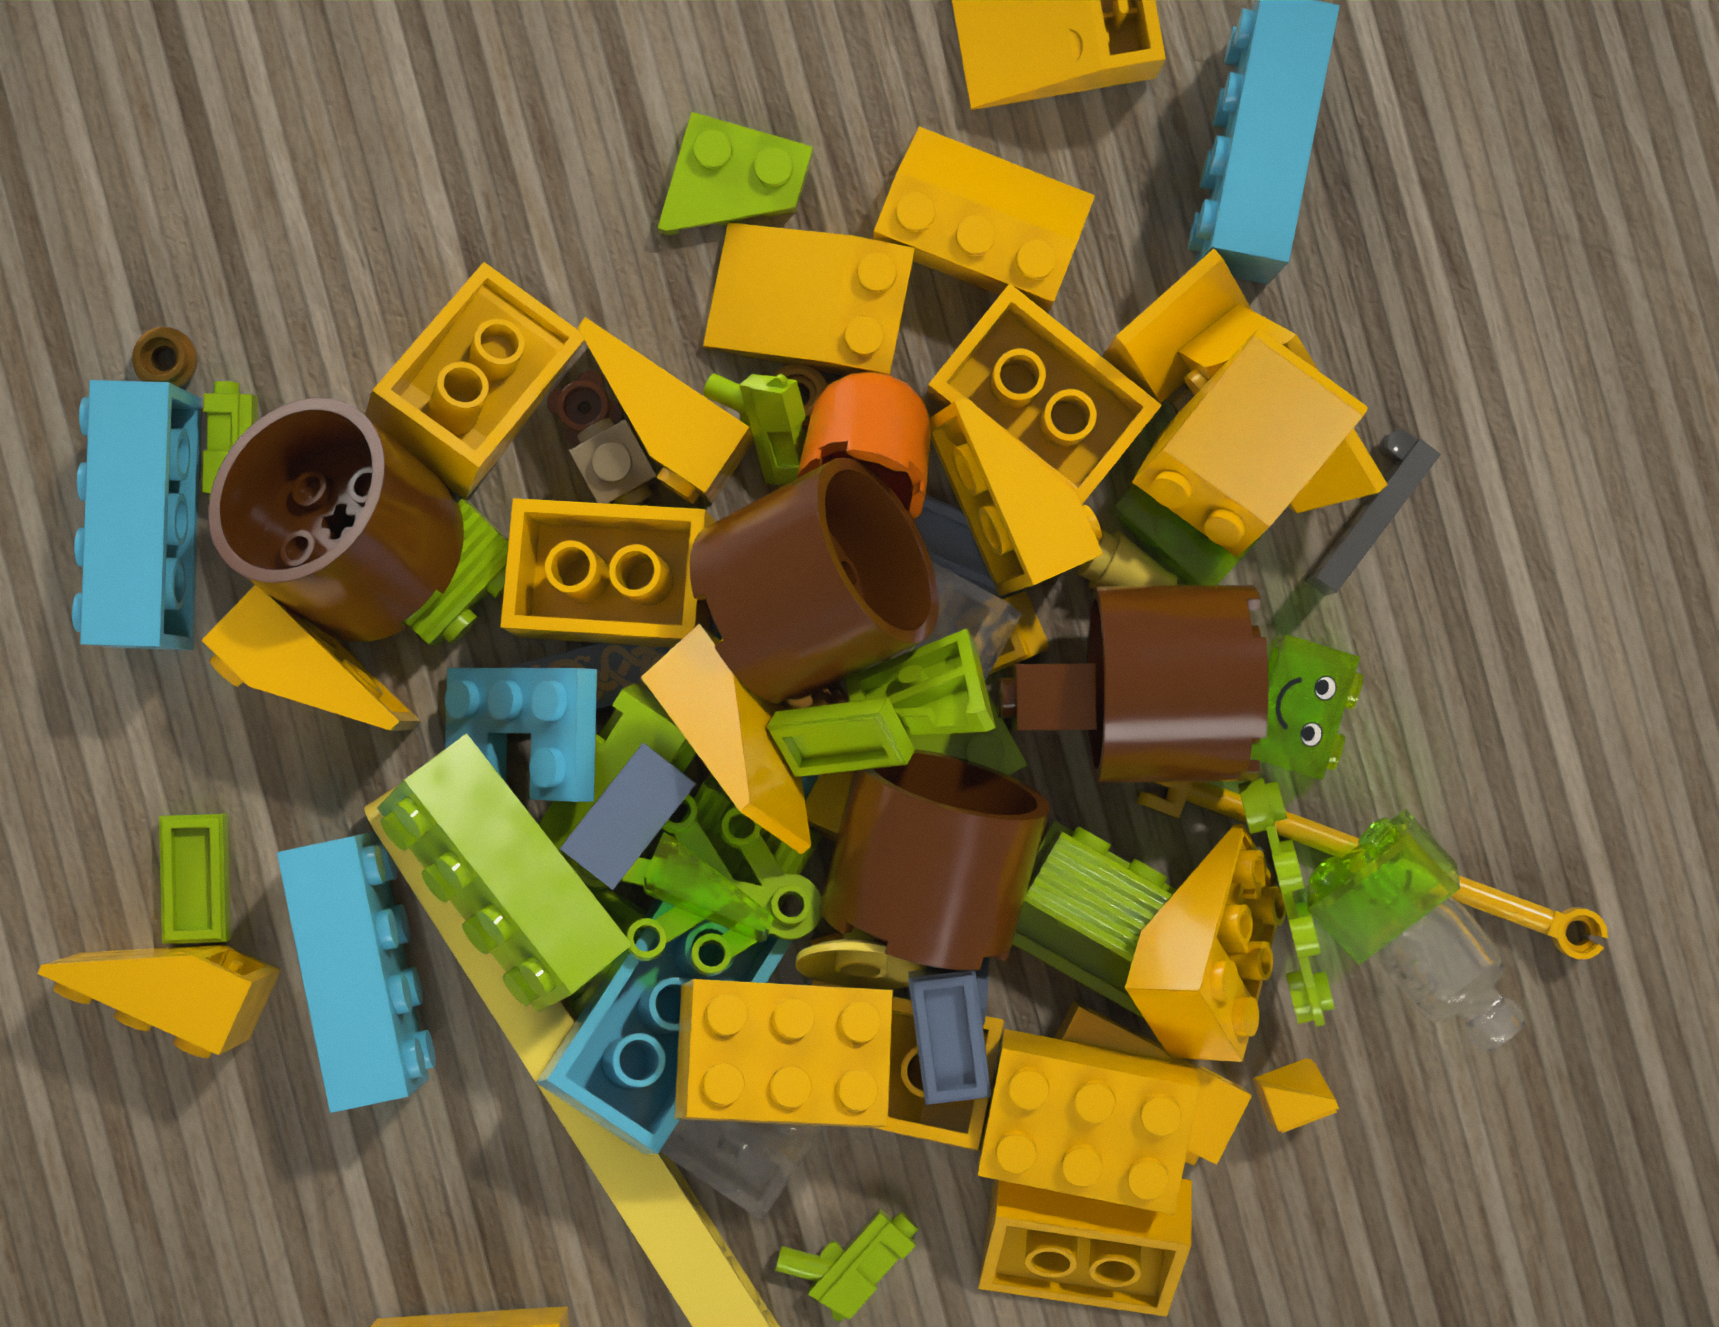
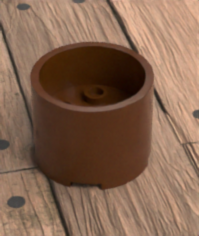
[208,398,464,642]
[690,457,939,704]
[1087,585,1268,782]
[819,749,1050,970]

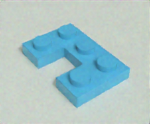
[445,668,597,802]

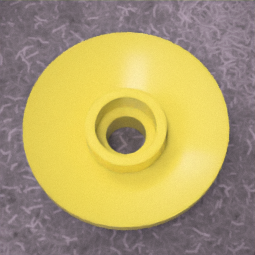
[795,927,927,990]

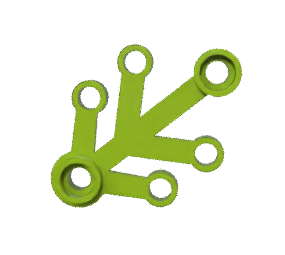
[1238,778,1335,1027]
[570,794,822,976]

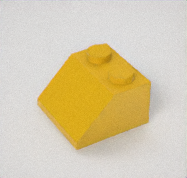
[1103,249,1252,408]

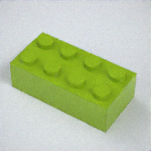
[377,733,632,1012]

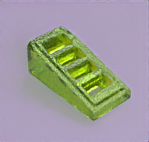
[644,832,774,943]

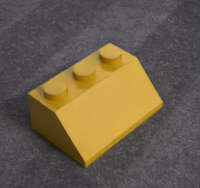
[873,126,1095,314]
[1178,303,1388,513]
[978,1179,1192,1317]

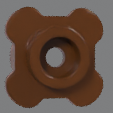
[547,370,622,446]

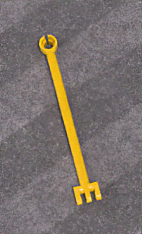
[1136,781,1608,960]

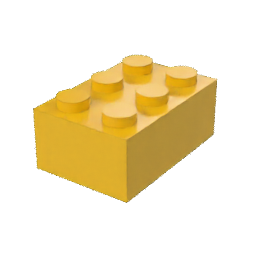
[926,283,1162,504]
[500,498,716,648]
[674,979,893,1128]
[977,1028,1200,1215]

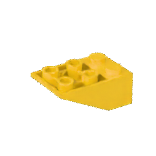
[951,0,1166,110]
[1125,824,1286,1062]
[37,944,281,1058]

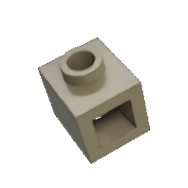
[569,418,662,506]

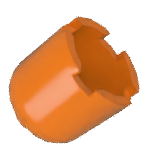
[797,372,931,521]

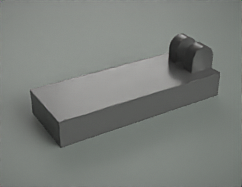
[1305,430,1441,596]

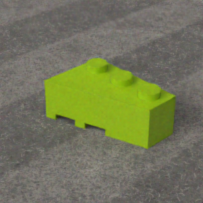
[539,680,697,864]

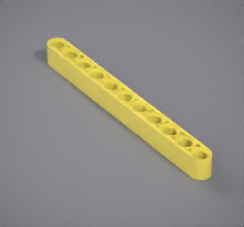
[364,784,780,1327]

